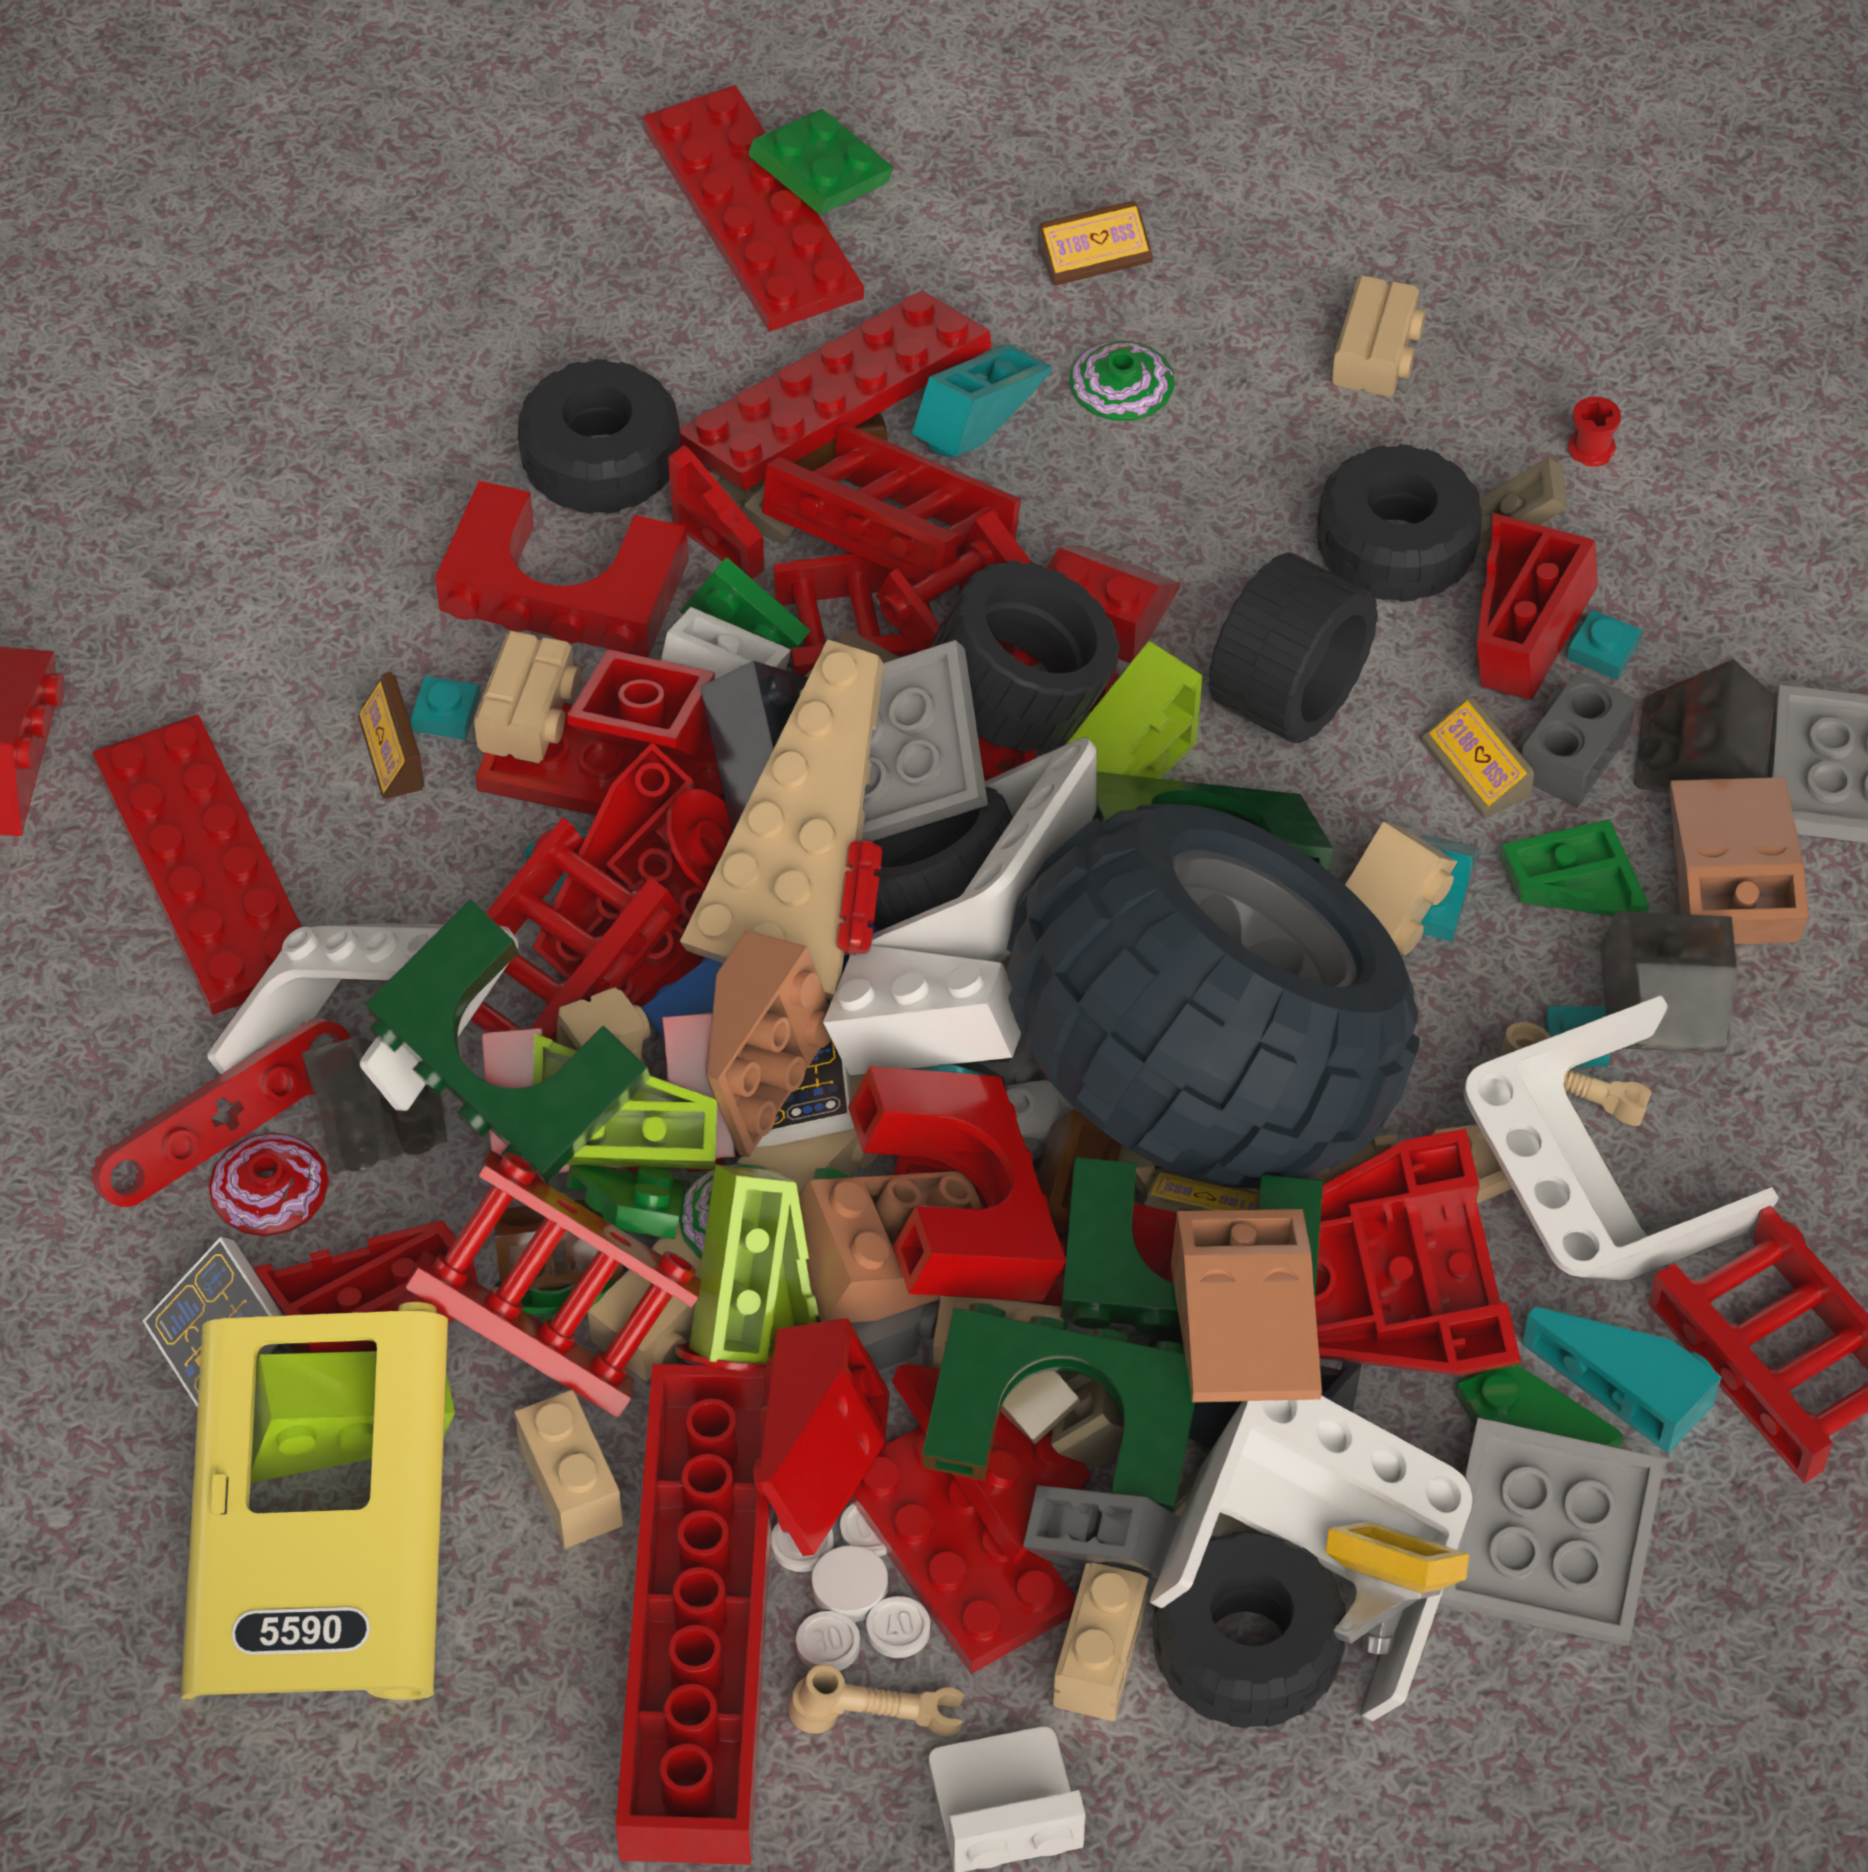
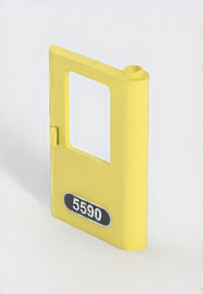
[181,1302,448,1699]

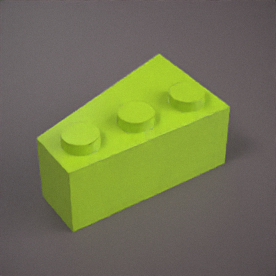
[533,1034,717,1169]
[250,1351,455,1483]

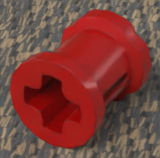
[1567,396,1621,466]

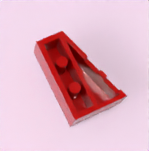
[1477,513,1598,700]

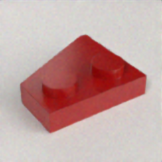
[668,445,765,580]

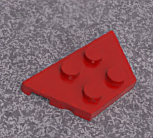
[892,1364,1092,1565]

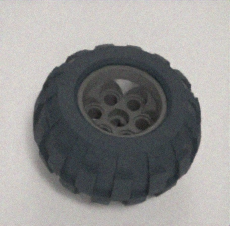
[1006,804,1420,1189]

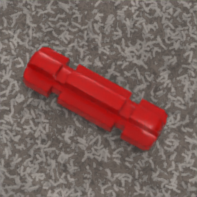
[836,840,883,955]

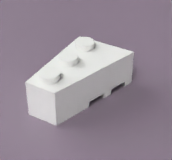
[823,945,1021,1075]

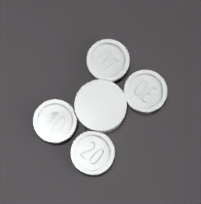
[771,1503,930,1671]

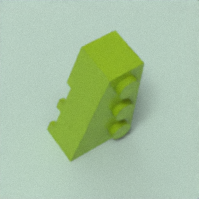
[1065,640,1202,779]
[689,1165,819,1365]

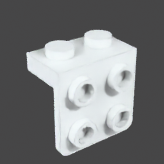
[929,1726,1085,1872]

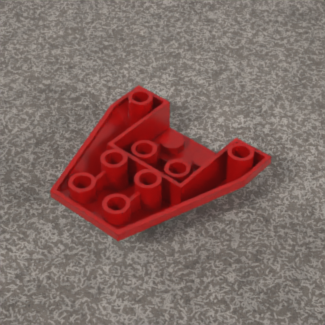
[532,743,704,1008]

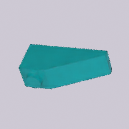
[912,344,1053,458]
[1522,1306,1721,1454]

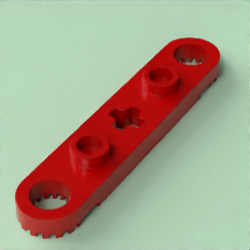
[91,1018,353,1207]

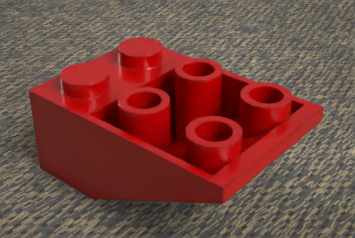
[754,1318,890,1556]

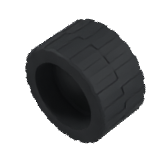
[1208,552,1378,743]
[930,561,1120,752]
[873,786,1013,931]

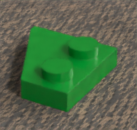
[680,557,811,654]
[1500,819,1649,920]
[566,1165,686,1239]
[1456,1365,1623,1448]

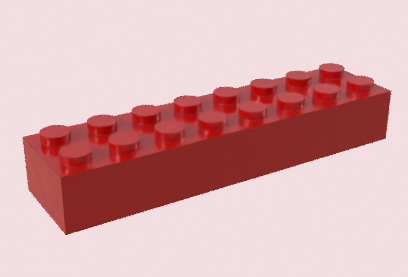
[615,1364,773,1865]

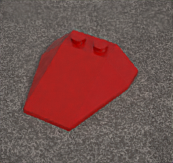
[1315,1128,1521,1376]

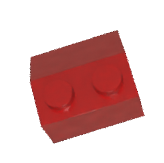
[1046,545,1180,664]
[567,649,715,759]

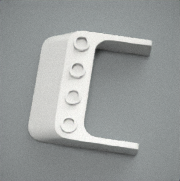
[871,737,1096,962]
[207,923,518,1111]
[1463,996,1779,1281]
[1150,1396,1472,1721]

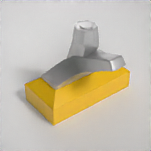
[1326,1521,1469,1654]

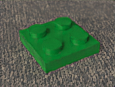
[748,109,894,215]

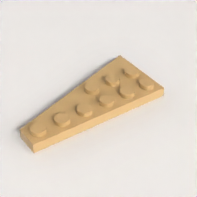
[680,639,884,1001]

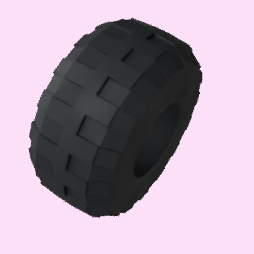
[518,359,680,514]
[1317,444,1482,602]
[1152,1531,1346,1729]

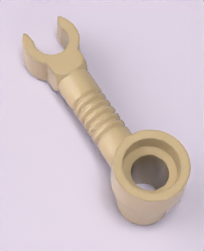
[1500,1022,1652,1126]
[788,1664,965,1737]

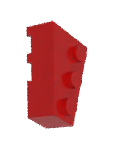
[0,647,65,836]
[252,1220,478,1353]

